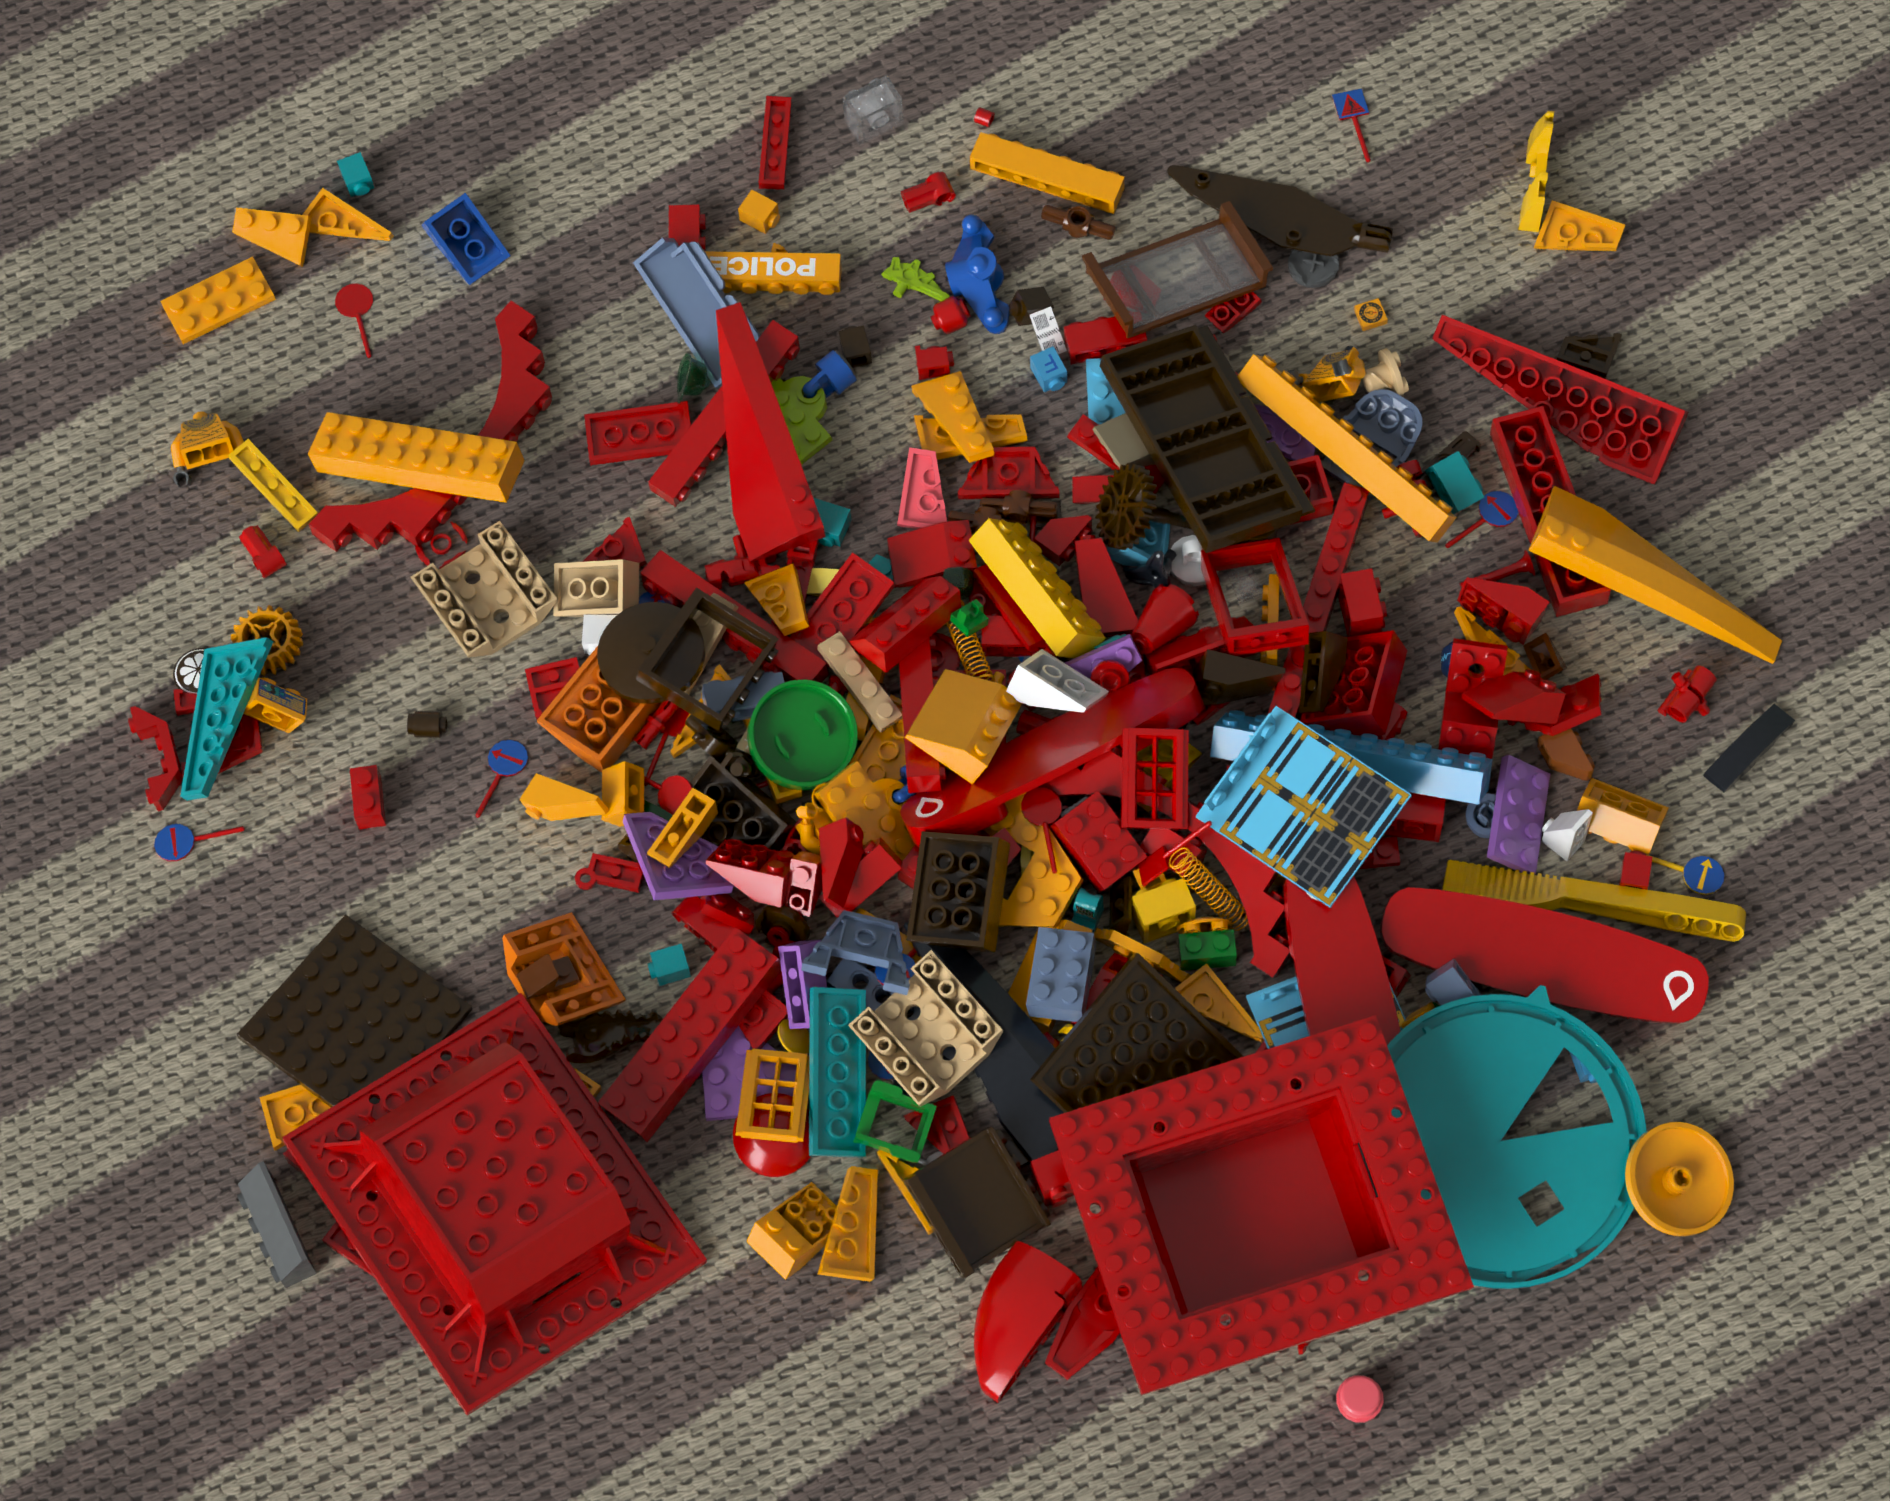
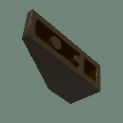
[1299,631,1348,713]

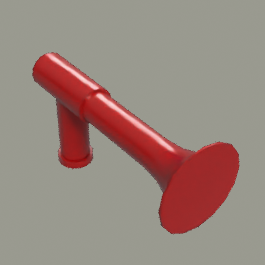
[1459,550,1535,588]

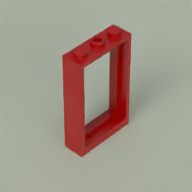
[1201,538,1309,656]

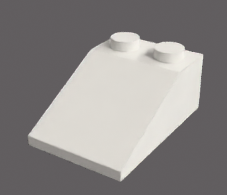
[1006,649,1109,713]

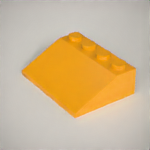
[905,669,1022,784]

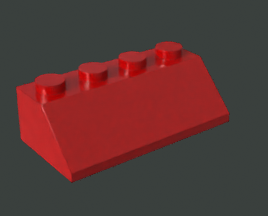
[848,576,961,673]
[1144,616,1255,675]

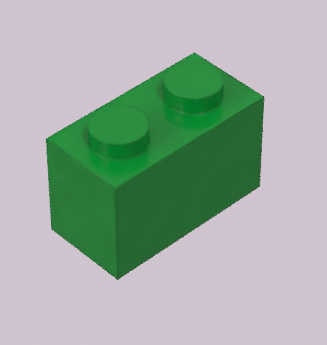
[1178,929,1237,971]

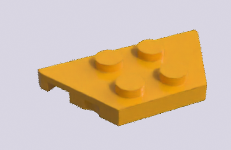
[1094,928,1190,983]

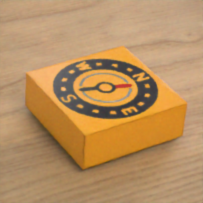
[1354,298,1388,331]

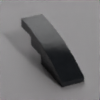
[1703,704,1795,793]

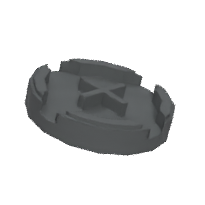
[1288,249,1339,288]

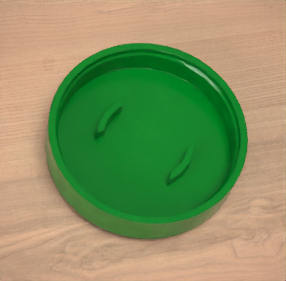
[747,680,858,790]

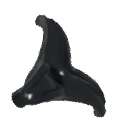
[1123,549,1177,588]

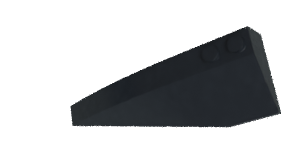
[903,921,1064,1161]

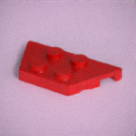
[958,447,1060,499]
[1507,673,1602,736]

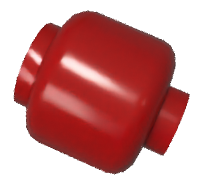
[930,296,971,334]

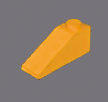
[519,773,609,821]
[647,788,718,868]

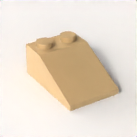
[553,559,639,617]

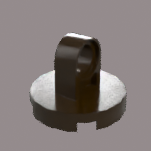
[756,904,810,948]

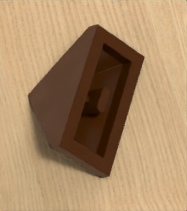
[1523,633,1567,680]

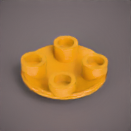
[1177,916,1232,934]

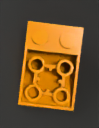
[746,1182,837,1280]

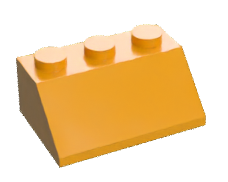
[1577,778,1669,855]

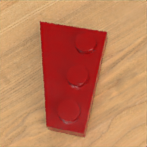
[738,990,788,1049]

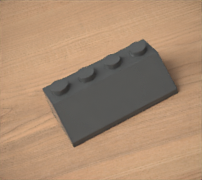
[237,1161,317,1288]

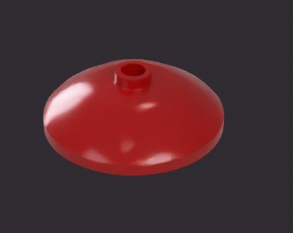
[733,1093,811,1177]

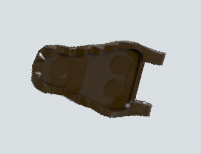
[558,1009,663,1063]

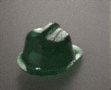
[677,353,710,404]

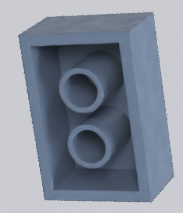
[1026,927,1097,1022]

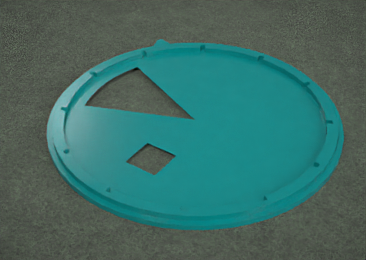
[1358,985,1647,1289]

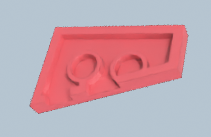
[897,447,947,529]

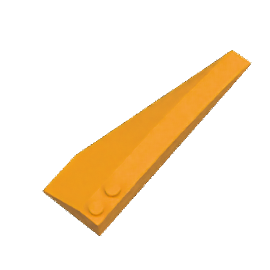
[1529,486,1782,664]

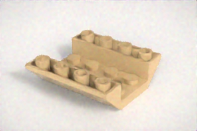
[411,521,558,658]
[848,950,1003,1107]

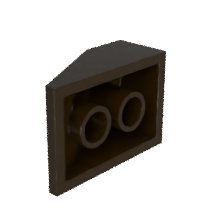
[1192,649,1286,705]

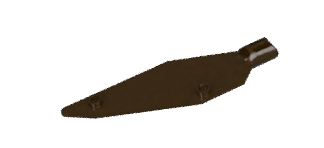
[1167,165,1393,256]

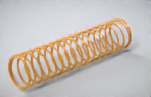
[946,600,995,682]
[1169,847,1248,931]

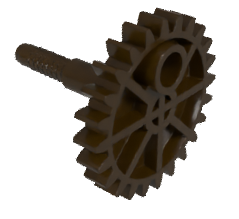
[1095,463,1192,550]

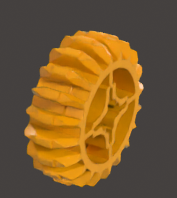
[231,605,303,676]

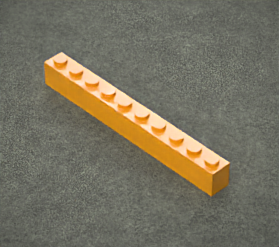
[1237,354,1457,543]

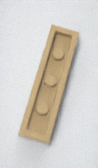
[817,631,903,733]

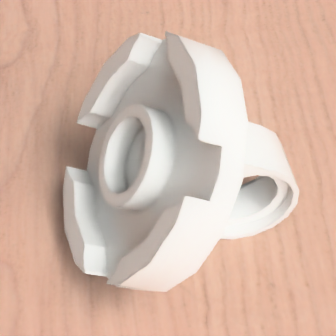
[1171,535,1219,586]

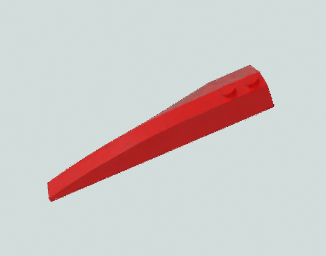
[1432,315,1689,485]

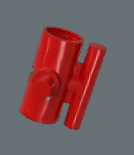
[1657,665,1717,723]

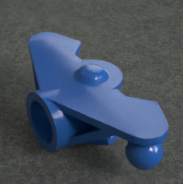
[945,214,1010,334]

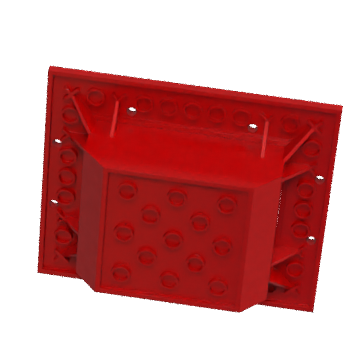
[282,993,707,1416]
[1049,1015,1474,1396]

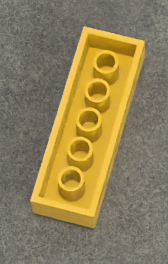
[969,518,1106,659]

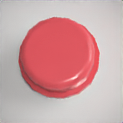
[1336,1375,1384,1423]

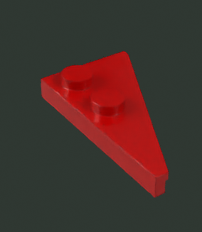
[582,516,647,567]

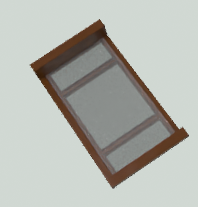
[1082,201,1273,339]

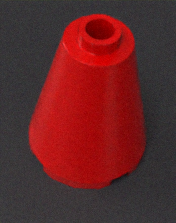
[1131,584,1199,654]

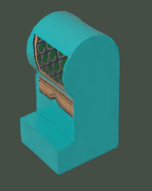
[1071,888,1104,933]

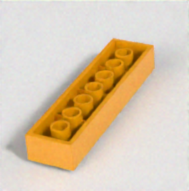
[308,412,525,503]

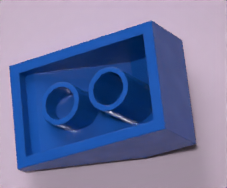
[421,193,511,285]

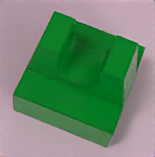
[950,599,989,637]

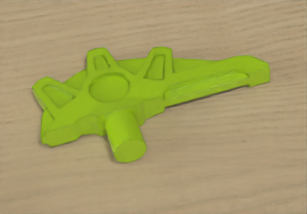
[881,257,949,301]

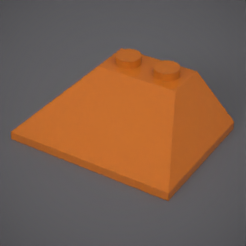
[502,912,626,1026]

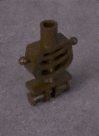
[685,715,762,778]

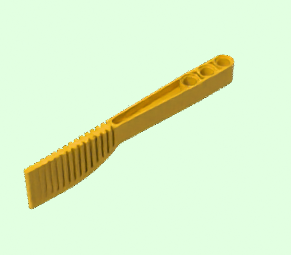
[1442,860,1746,942]

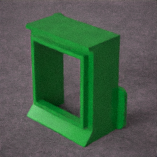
[853,1080,937,1163]

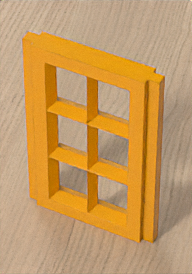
[736,1049,809,1143]

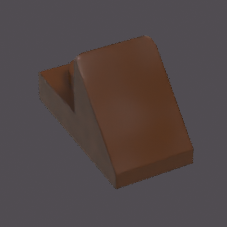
[517,954,579,999]

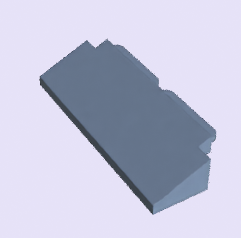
[633,238,760,388]

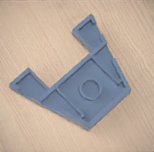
[801,910,910,995]

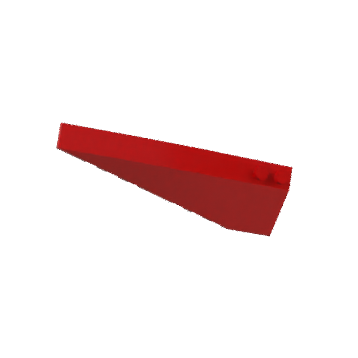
[716,302,825,563]

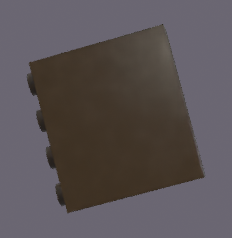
[902,1127,1051,1278]

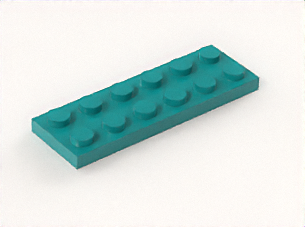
[809,987,866,1158]

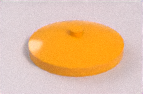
[1625,1122,1734,1236]

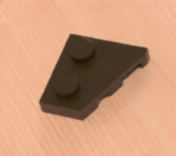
[1556,333,1622,379]

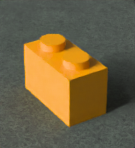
[601,761,644,827]

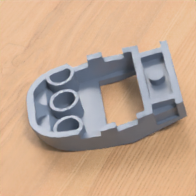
[1321,389,1422,501]

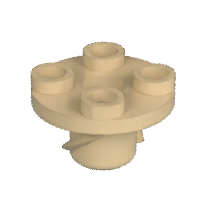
[1362,348,1409,397]

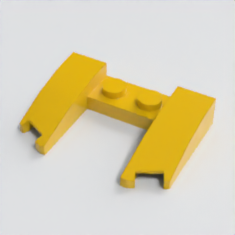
[1518,111,1554,232]

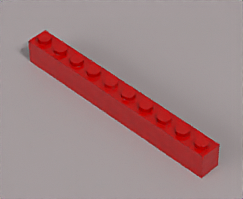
[1267,482,1369,719]

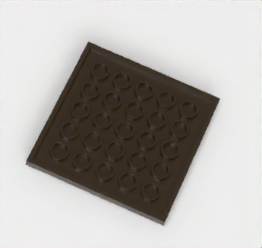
[237,914,472,1107]
[1030,953,1244,1132]

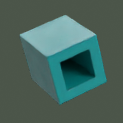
[337,152,374,197]
[647,943,691,986]

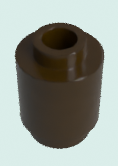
[407,711,448,738]

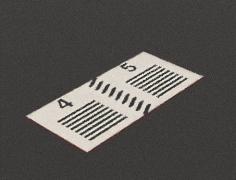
[1030,306,1067,354]

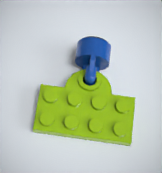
[771,350,857,465]

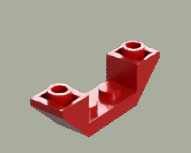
[128,706,183,812]

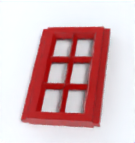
[1121,728,1189,830]

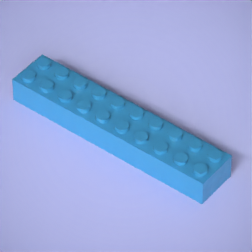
[1210,710,1493,804]

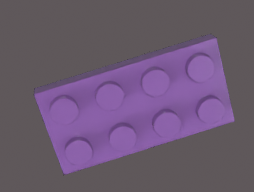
[1487,755,1550,874]

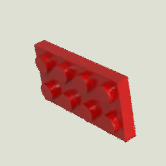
[584,401,691,466]
[790,552,896,670]

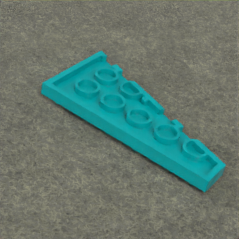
[180,637,274,801]

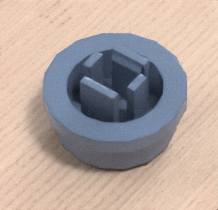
[1465,793,1496,839]

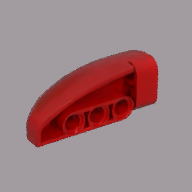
[974,1241,1082,1403]

